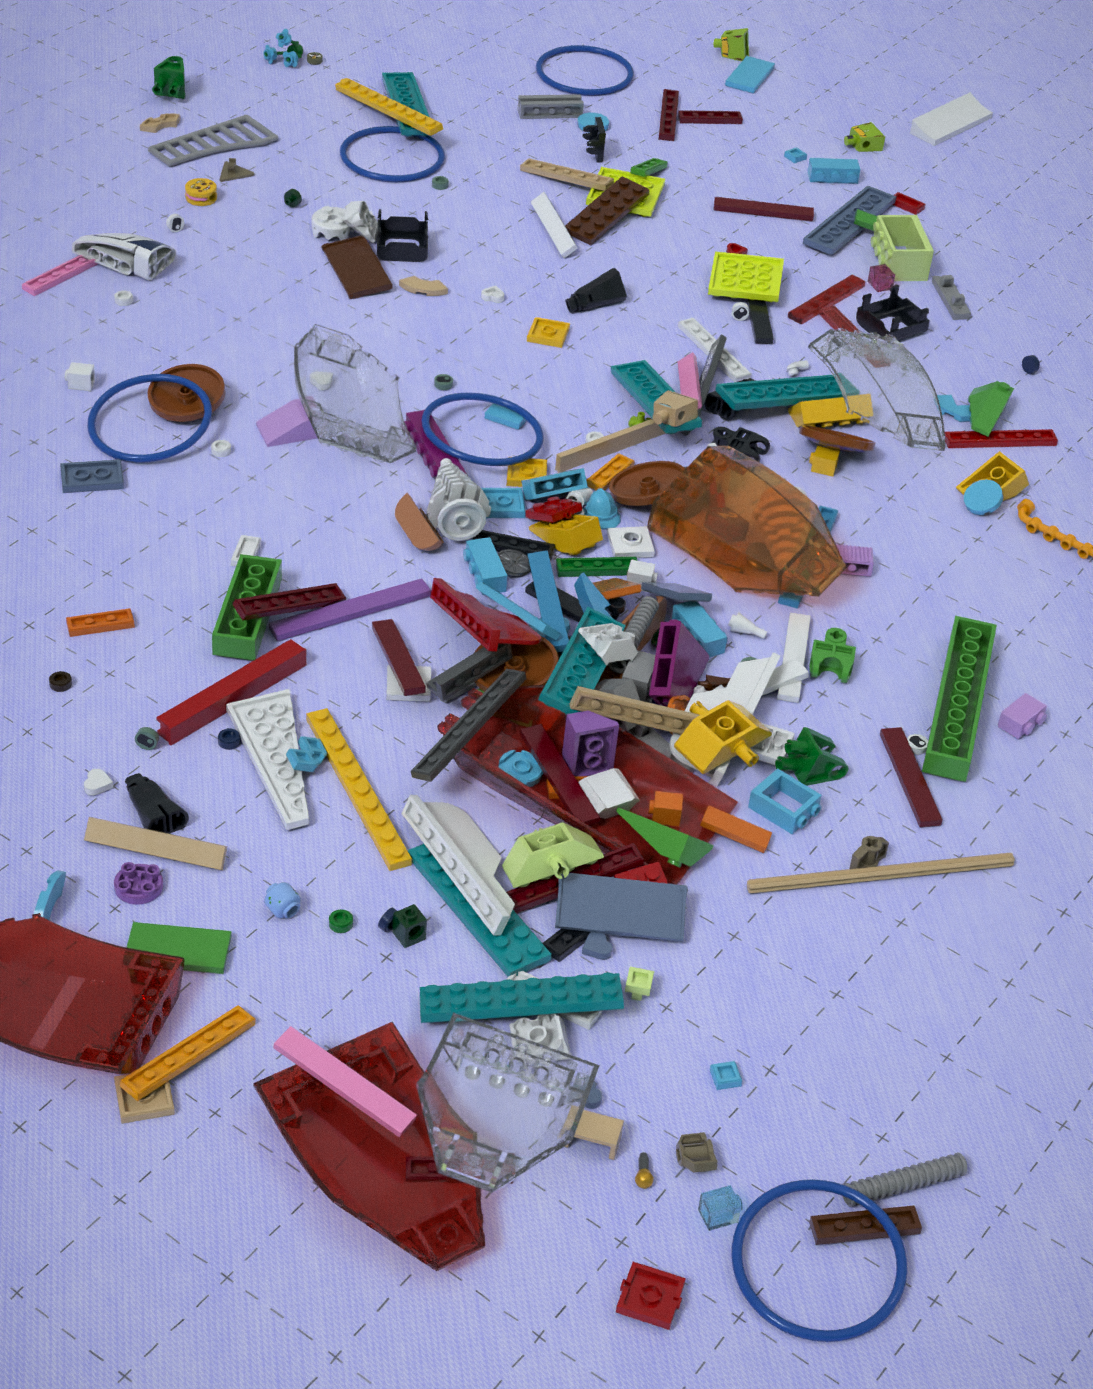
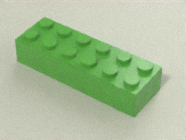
[212,554,282,660]

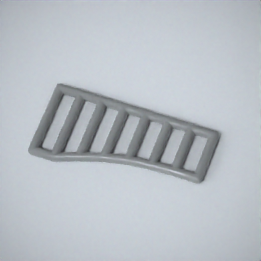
[148,115,279,167]

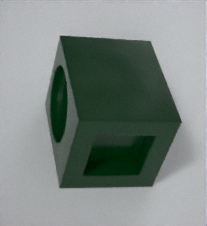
[392,904,427,948]

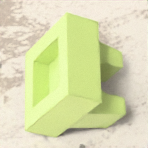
[625,967,654,1001]

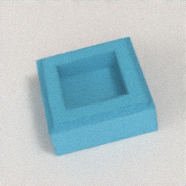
[784,147,807,163]
[710,1061,742,1090]

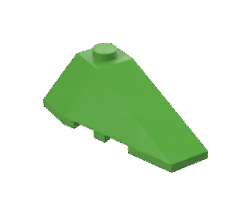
[968,381,1014,437]

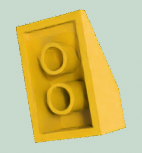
[956,451,1029,501]
[529,514,603,555]

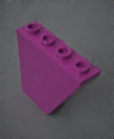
[649,619,710,707]

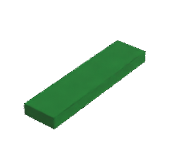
[556,557,638,577]

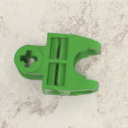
[809,628,856,683]

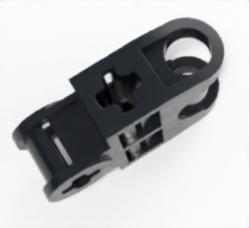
[711,427,770,469]

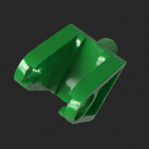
[152,56,185,99]
[775,727,849,786]

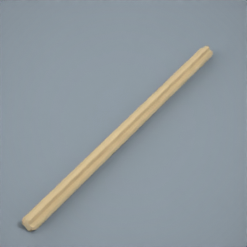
[747,853,1015,893]

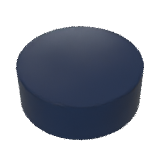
[1022,355,1040,374]
[218,728,241,750]
[378,907,397,932]

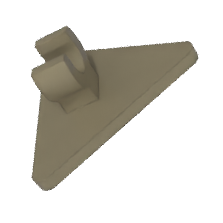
[219,158,254,182]

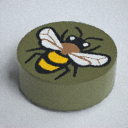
[307,52,323,65]

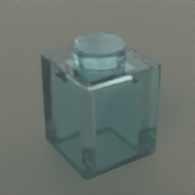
[698,1185,743,1231]

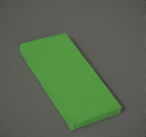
[124,922,232,974]

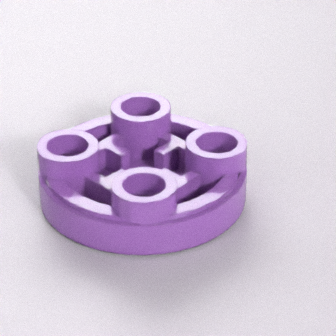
[114,862,163,904]

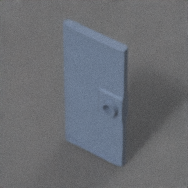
[555,873,688,942]

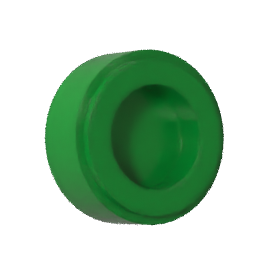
[329,909,353,933]

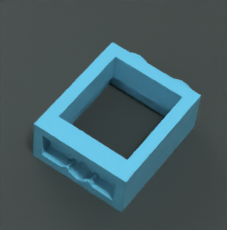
[748,768,822,834]

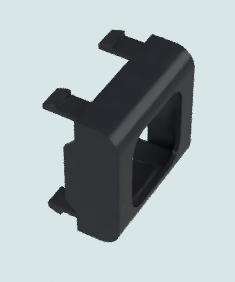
[377,209,428,262]
[856,285,930,345]

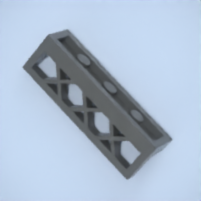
[426,643,512,701]

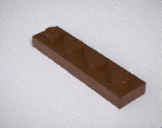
[809,1205,922,1245]

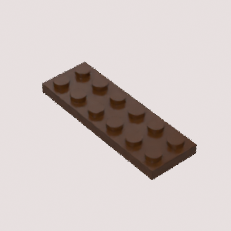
[565,176,650,245]

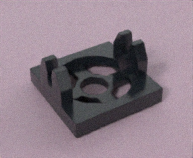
[582,117,606,163]

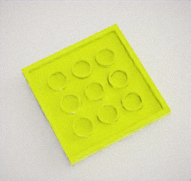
[586,167,665,217]
[708,251,784,302]

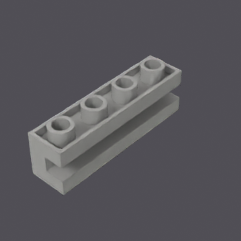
[517,94,584,119]

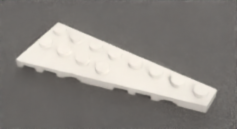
[226,689,309,830]

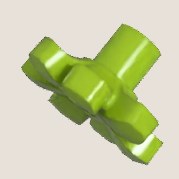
[628,412,651,427]

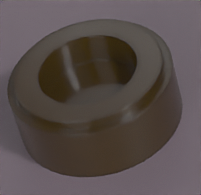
[49,671,72,692]

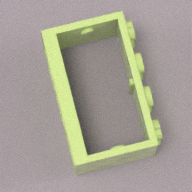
[871,215,934,281]

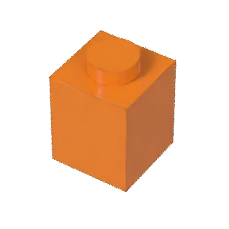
[648,791,683,826]

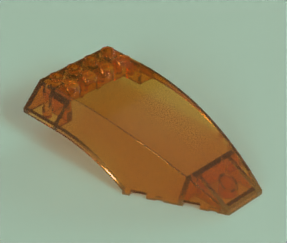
[647,446,847,596]

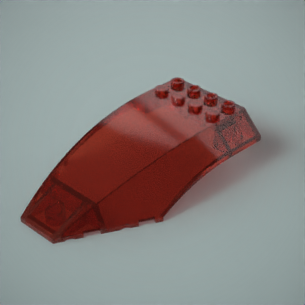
[0,913,185,1075]
[253,1021,485,1271]

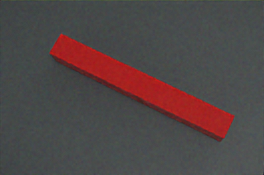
[156,639,306,745]

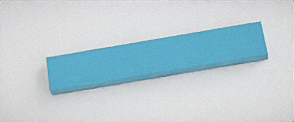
[475,582,560,641]

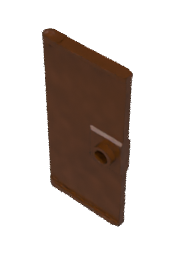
[321,236,393,299]

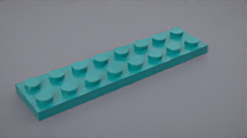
[382,72,429,137]
[611,360,702,434]
[715,374,860,411]
[538,607,626,715]
[408,844,551,977]
[420,972,624,1023]

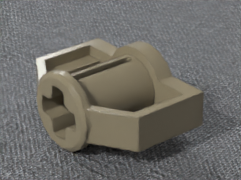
[849,836,889,869]
[676,1132,717,1173]

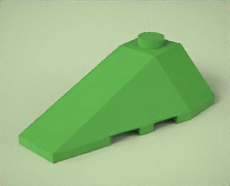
[616,807,714,867]

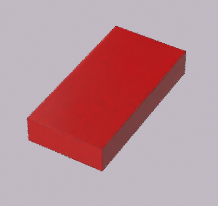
[893,192,926,215]

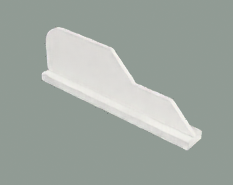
[669,652,780,787]
[401,795,515,935]

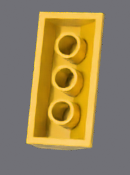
[788,394,874,428]

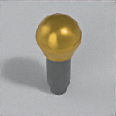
[635,1152,654,1189]

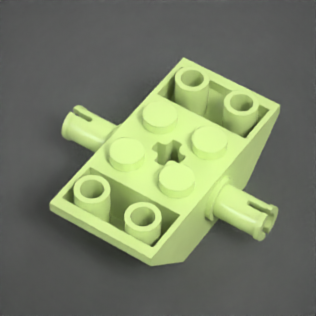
[502,822,604,888]

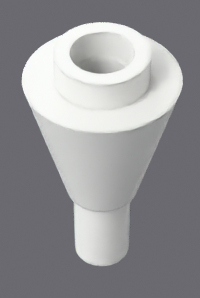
[728,612,767,639]

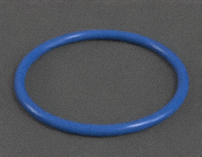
[536,45,634,95]
[340,126,445,182]
[87,374,212,462]
[422,392,544,466]
[731,1179,907,1342]

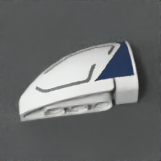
[72,233,176,281]

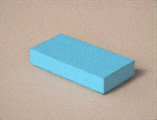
[484,403,527,430]

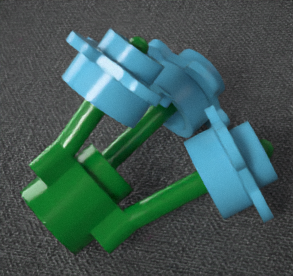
[263,29,303,67]

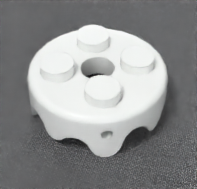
[312,206,355,240]

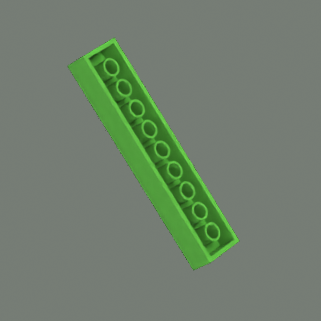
[922,615,997,782]

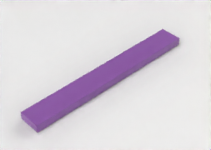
[269,578,431,641]

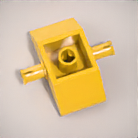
[674,700,772,774]

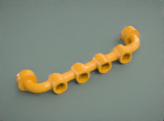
[1017,499,1093,559]

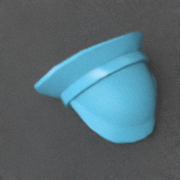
[583,488,621,530]

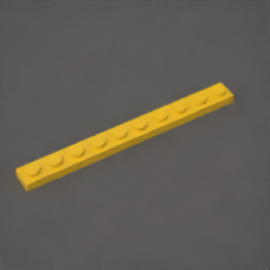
[335,78,443,136]
[306,708,412,871]

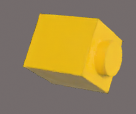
[809,445,840,477]

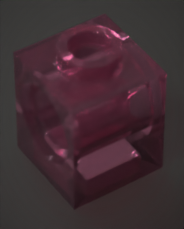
[868,264,895,292]

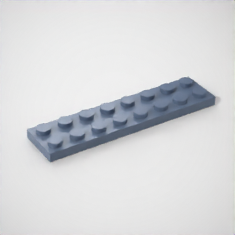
[803,186,897,255]

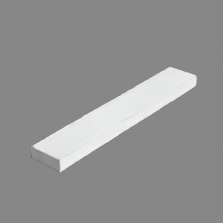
[531,192,578,258]
[678,318,752,382]
[777,612,811,703]

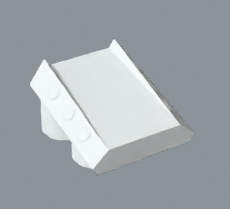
[341,201,378,243]
[578,623,638,666]
[578,768,640,819]
[509,1014,572,1064]

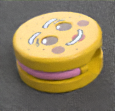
[185,178,217,206]

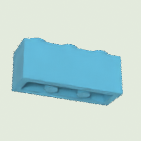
[807,158,861,184]
[521,468,588,500]
[463,537,508,595]
[672,601,727,658]

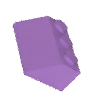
[562,711,619,776]

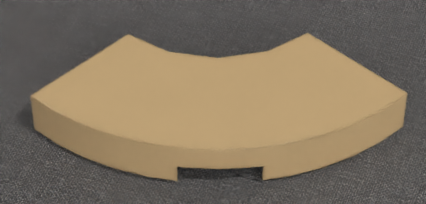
[140,113,180,133]
[399,276,448,296]

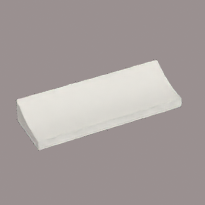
[910,92,993,146]

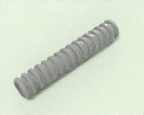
[608,596,659,673]
[843,1152,968,1207]

